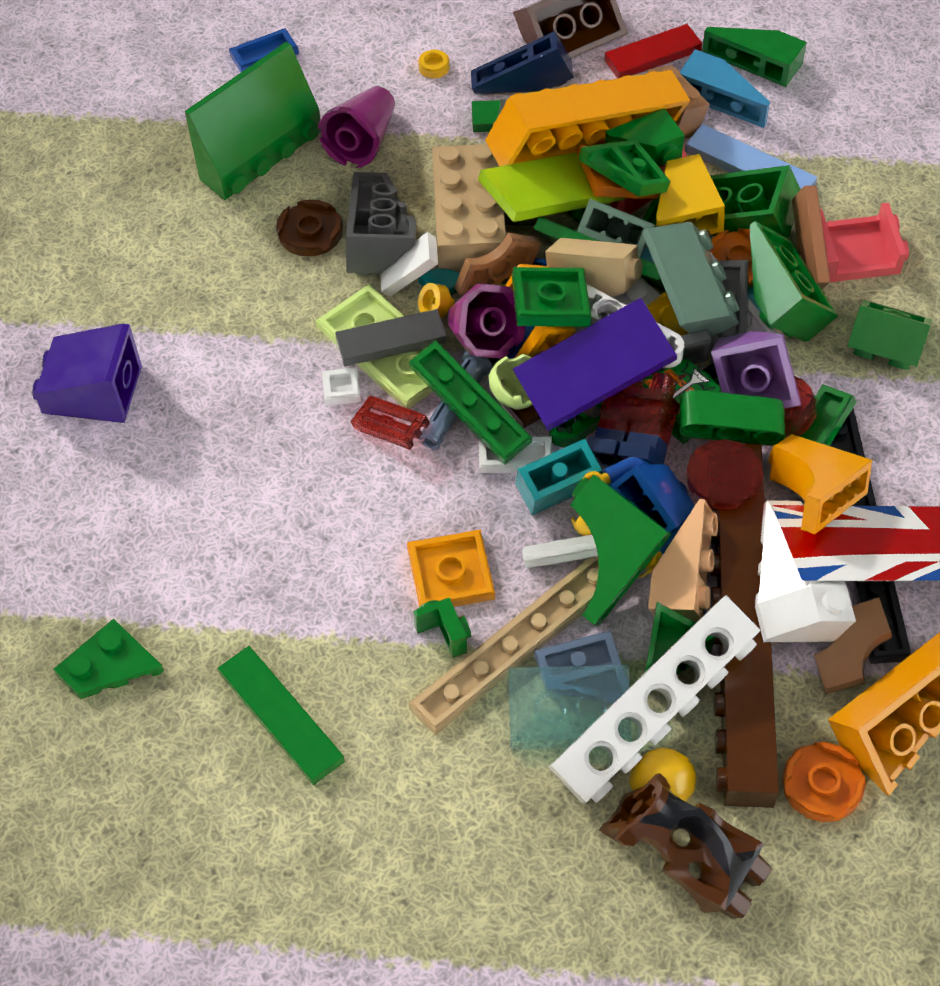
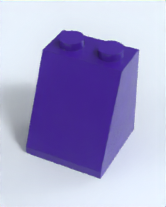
[32,323,142,423]

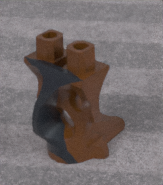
[599,773,772,919]

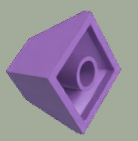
[711,331,801,408]

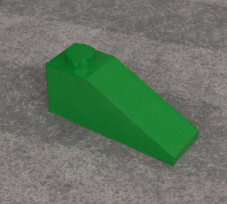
[702,27,807,87]

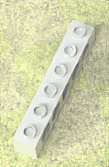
[548,595,761,803]

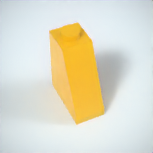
[656,154,725,235]

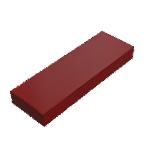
[604,23,702,79]

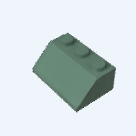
[642,222,740,337]

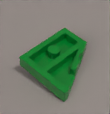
[578,139,671,197]
[53,618,164,699]

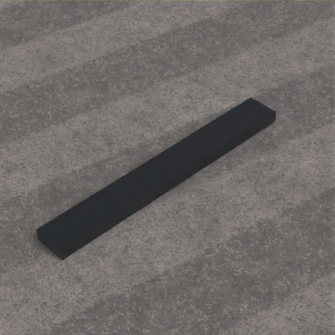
[830,407,911,664]

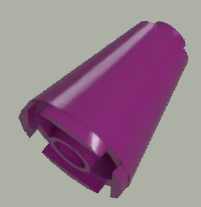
[318,86,395,168]

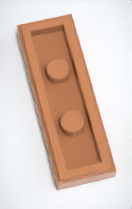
[792,186,830,289]

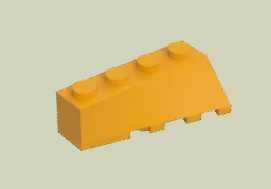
[828,632,940,796]

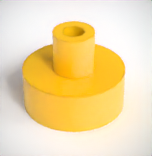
[418,283,454,318]

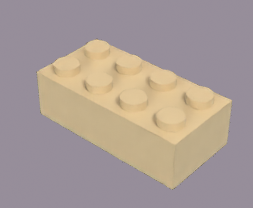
[432,144,506,272]

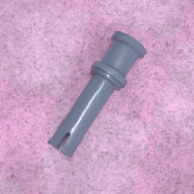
[418,351,493,450]

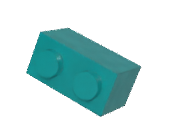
[515,439,602,515]

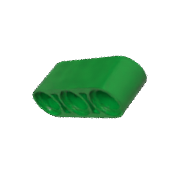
[679,390,785,445]

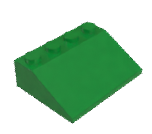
[185,41,321,200]

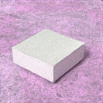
[322,367,361,406]

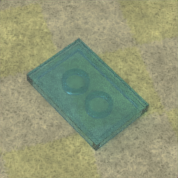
[508,665,632,749]

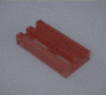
[350,395,430,450]

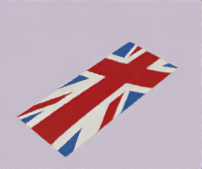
[772,505,940,581]

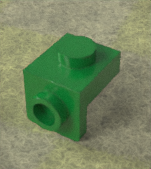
[413,597,472,658]

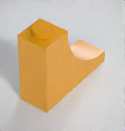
[769,434,873,534]

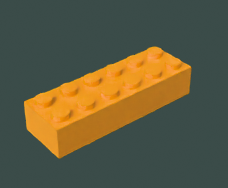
[485,70,690,166]

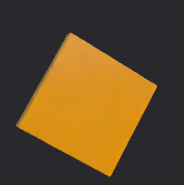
[407,529,495,607]

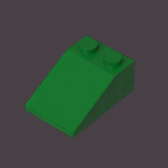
[710,165,801,238]
[749,221,838,342]

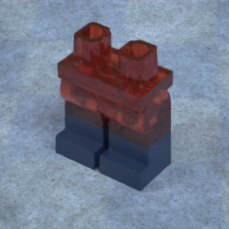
[587,372,679,465]

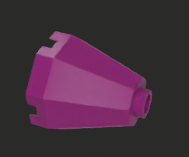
[448,284,525,358]

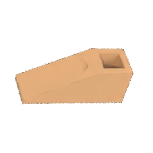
[648,499,718,622]

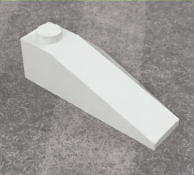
[755,500,856,642]

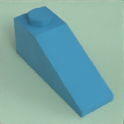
[680,49,770,128]

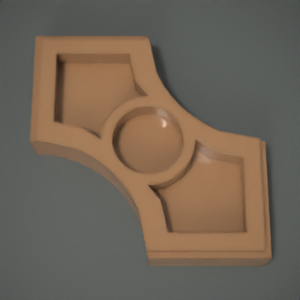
[454,232,542,295]
[814,598,892,694]

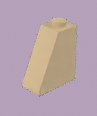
[545,238,643,297]

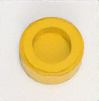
[418,49,450,79]

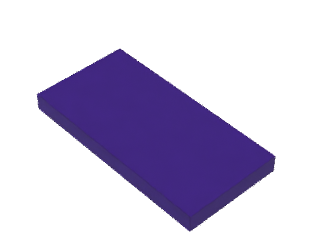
[513,298,677,431]

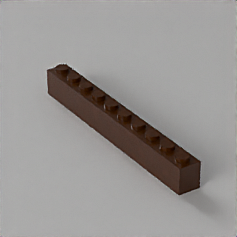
[707,443,779,808]

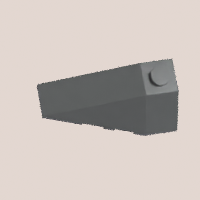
[346,172,416,276]

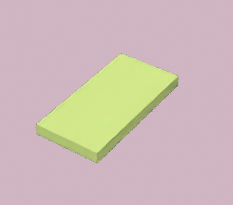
[316,284,433,411]

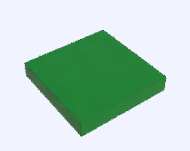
[512,267,591,327]

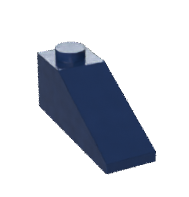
[471,31,574,94]

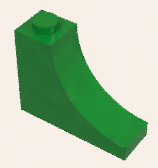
[570,474,672,625]

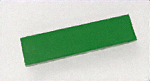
[409,340,532,465]
[217,646,345,785]

